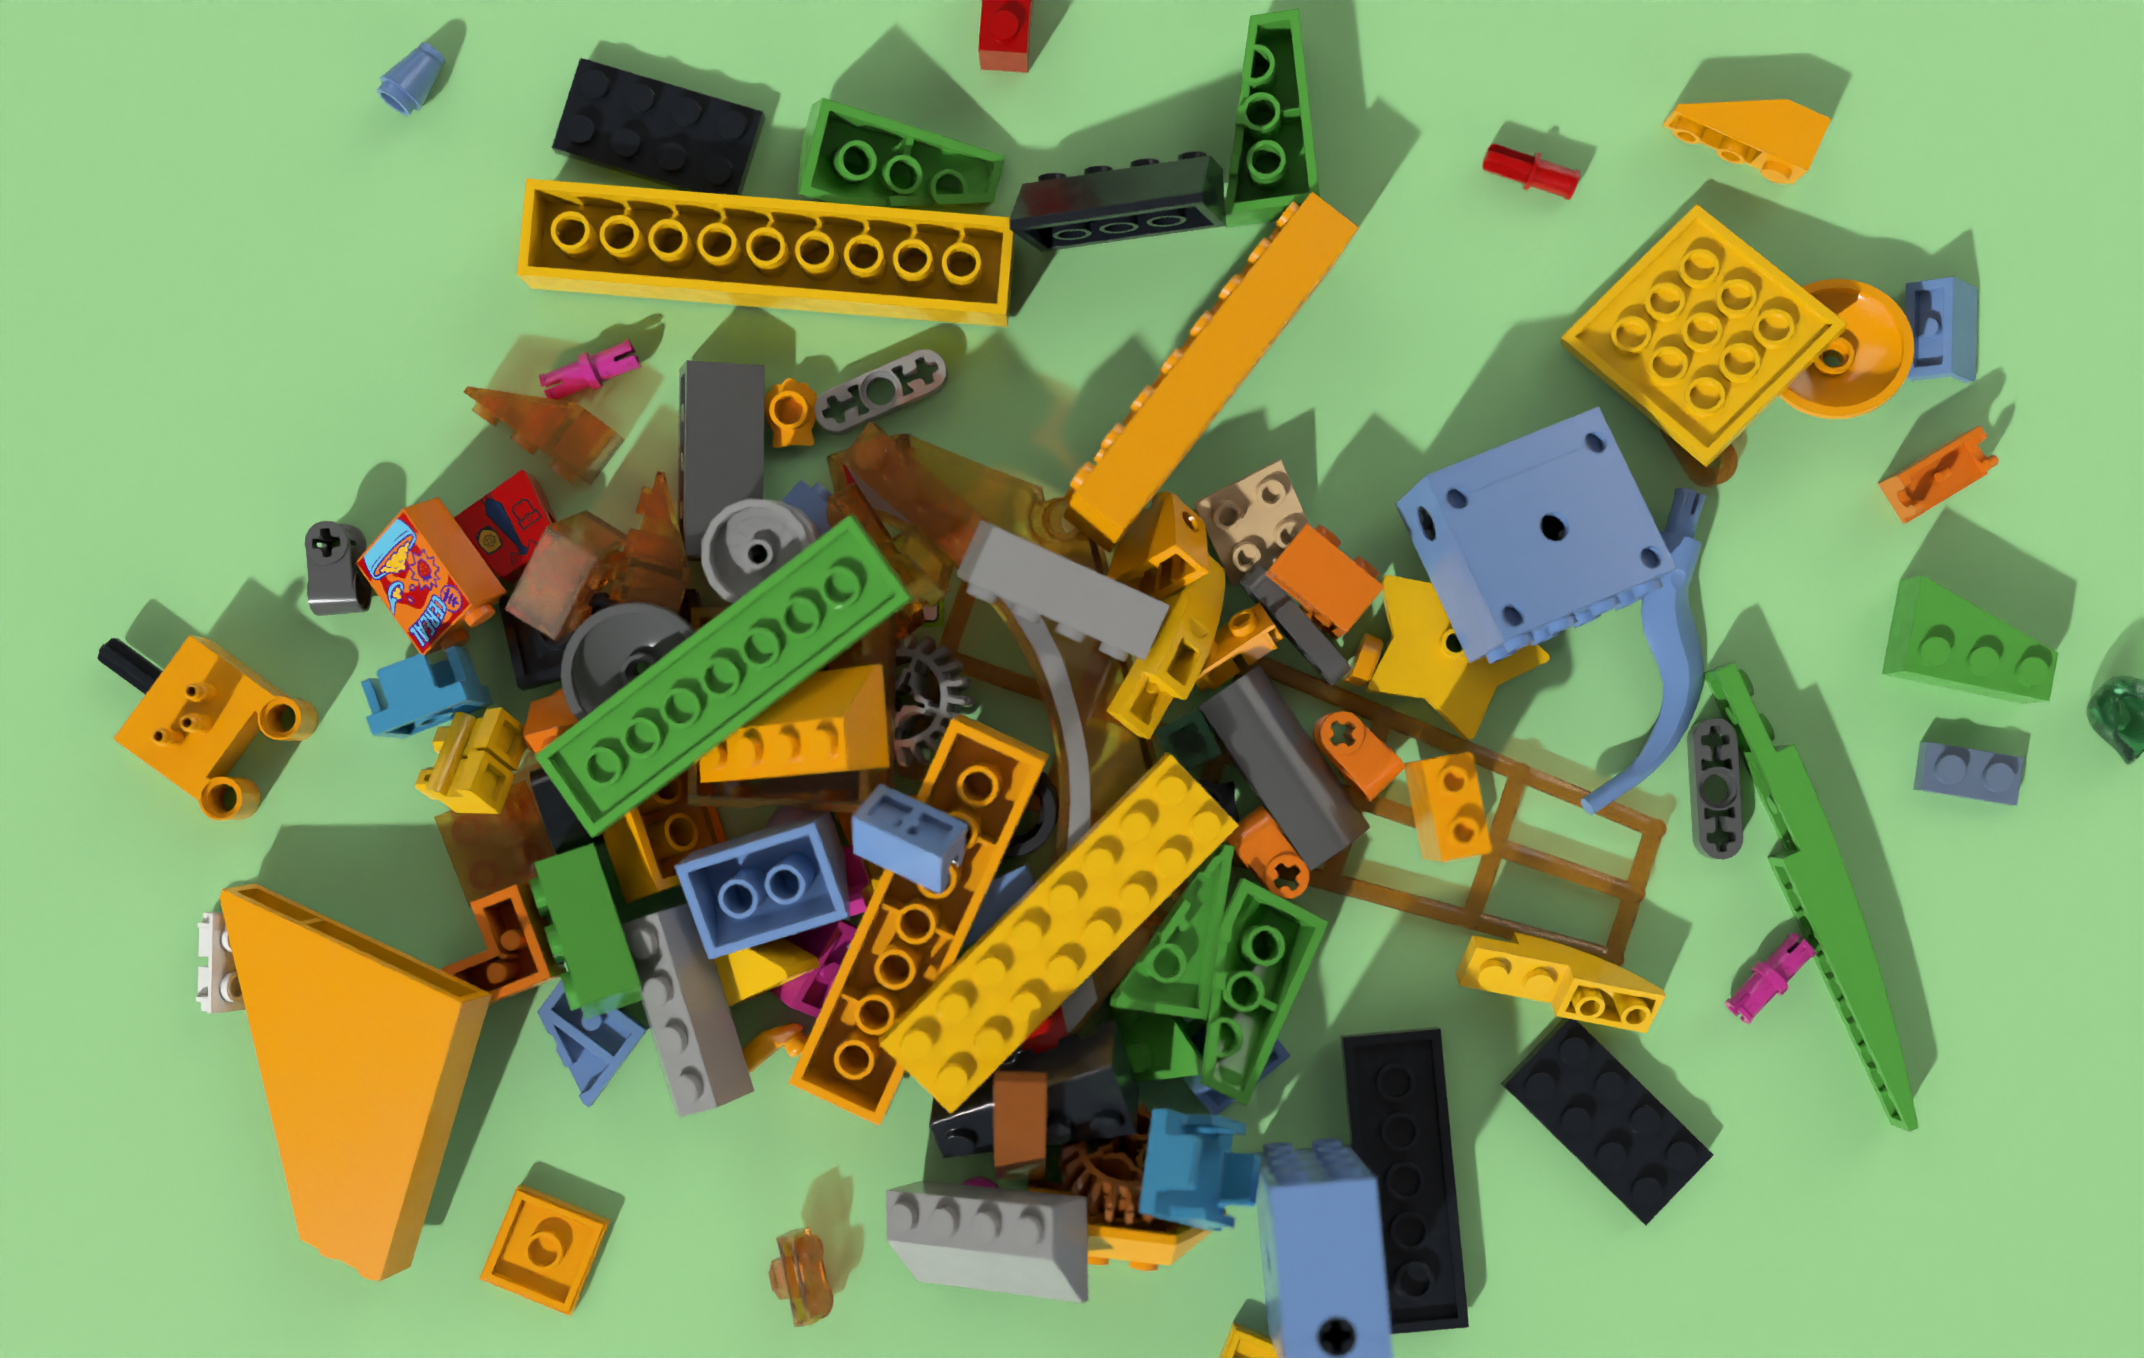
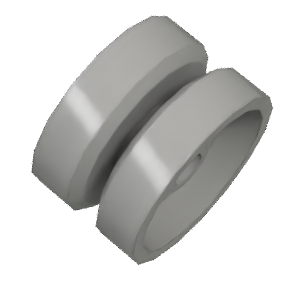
[701,499,820,604]

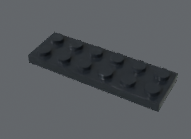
[1340,1027,1469,1334]

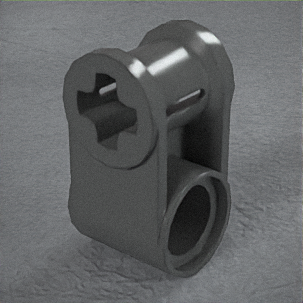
[305,521,372,616]

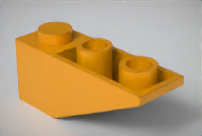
[1662,99,1831,184]

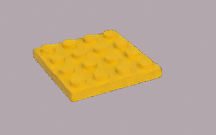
[1560,204,1847,467]

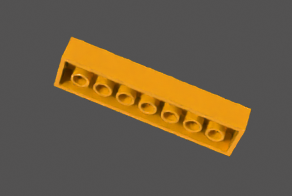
[1063,192,1359,553]
[789,713,1050,1126]

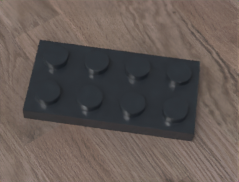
[552,58,765,196]
[1501,1018,1714,1225]

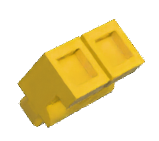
[415,707,526,814]

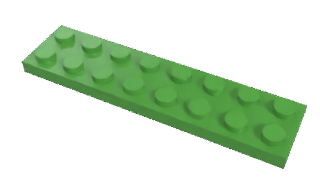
[534,515,915,838]

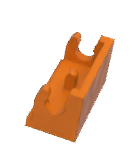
[1878,425,1999,524]

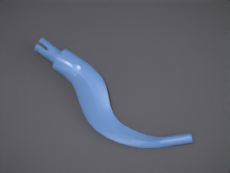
[1581,488,1706,815]

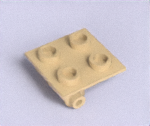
[1193,459,1309,586]

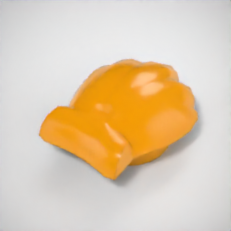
[764,378,817,448]

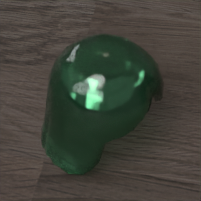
[2086,675,2144,765]

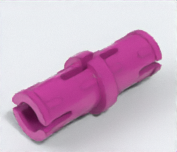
[539,339,641,404]
[1725,932,1816,1024]

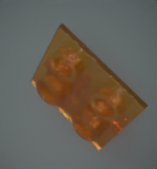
[434,780,555,907]

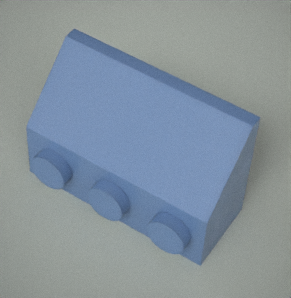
[675,809,851,960]

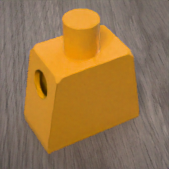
[1107,492,1209,600]

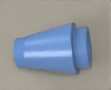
[377,42,446,116]

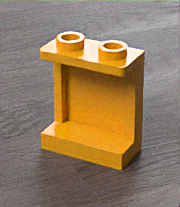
[1404,752,1492,862]

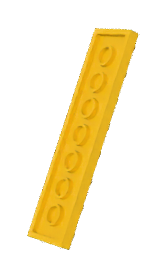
[878,752,1239,1114]

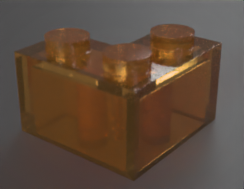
[505,510,635,640]

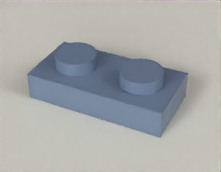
[1913,742,2024,806]

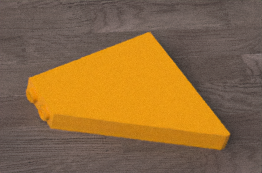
[220,883,492,1281]

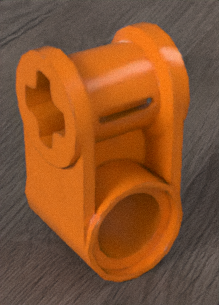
[1312,711,1405,802]
[1225,805,1310,899]

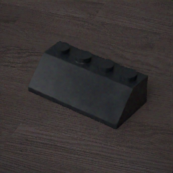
[1009,151,1226,252]

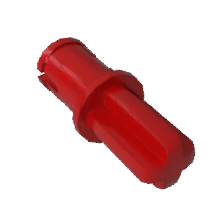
[1482,143,1581,200]

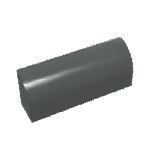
[677,360,765,561]
[1196,665,1370,871]

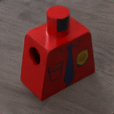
[454,469,568,594]

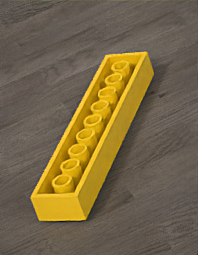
[517,178,1016,327]

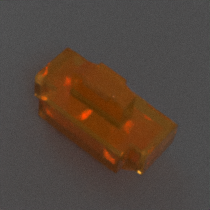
[768,1227,834,1327]

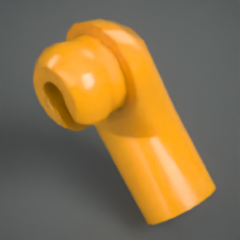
[742,1022,809,1072]

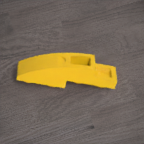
[1107,554,1226,739]
[1455,932,1666,1033]

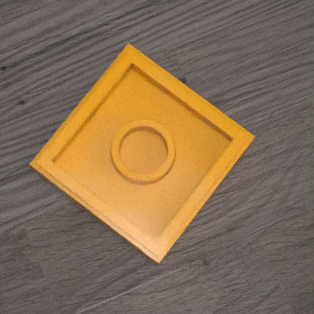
[479,1184,611,1316]

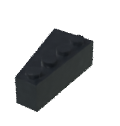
[929,1020,1139,1158]

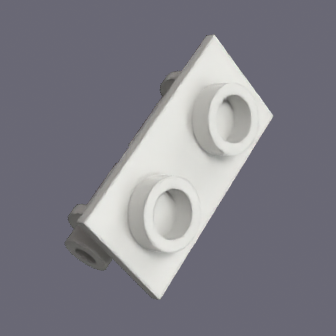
[196,912,246,1014]

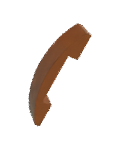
[994,1072,1047,1181]

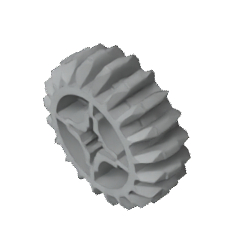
[855,634,974,767]

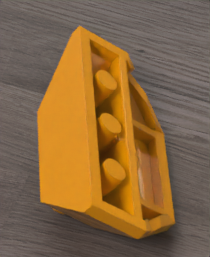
[1028,1180,1226,1271]

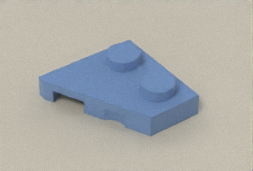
[537,971,649,1107]

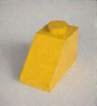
[714,937,821,1007]

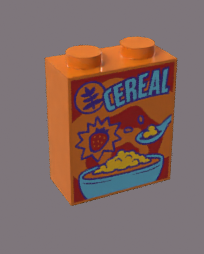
[355,497,507,656]

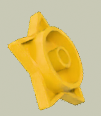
[1365,575,1550,740]

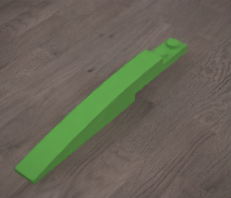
[1703,662,1919,1132]

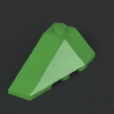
[797,98,1006,207]
[1201,878,1329,1106]

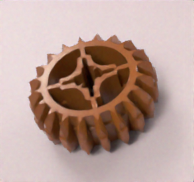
[1059,1101,1163,1228]

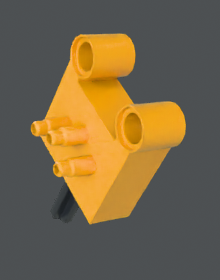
[97,635,318,820]

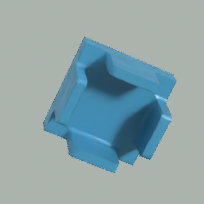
[361,646,494,739]
[1139,1109,1261,1231]

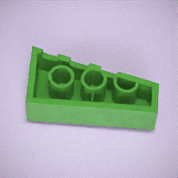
[1225,8,1320,228]

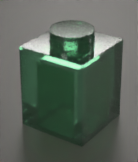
[1154,709,1221,772]

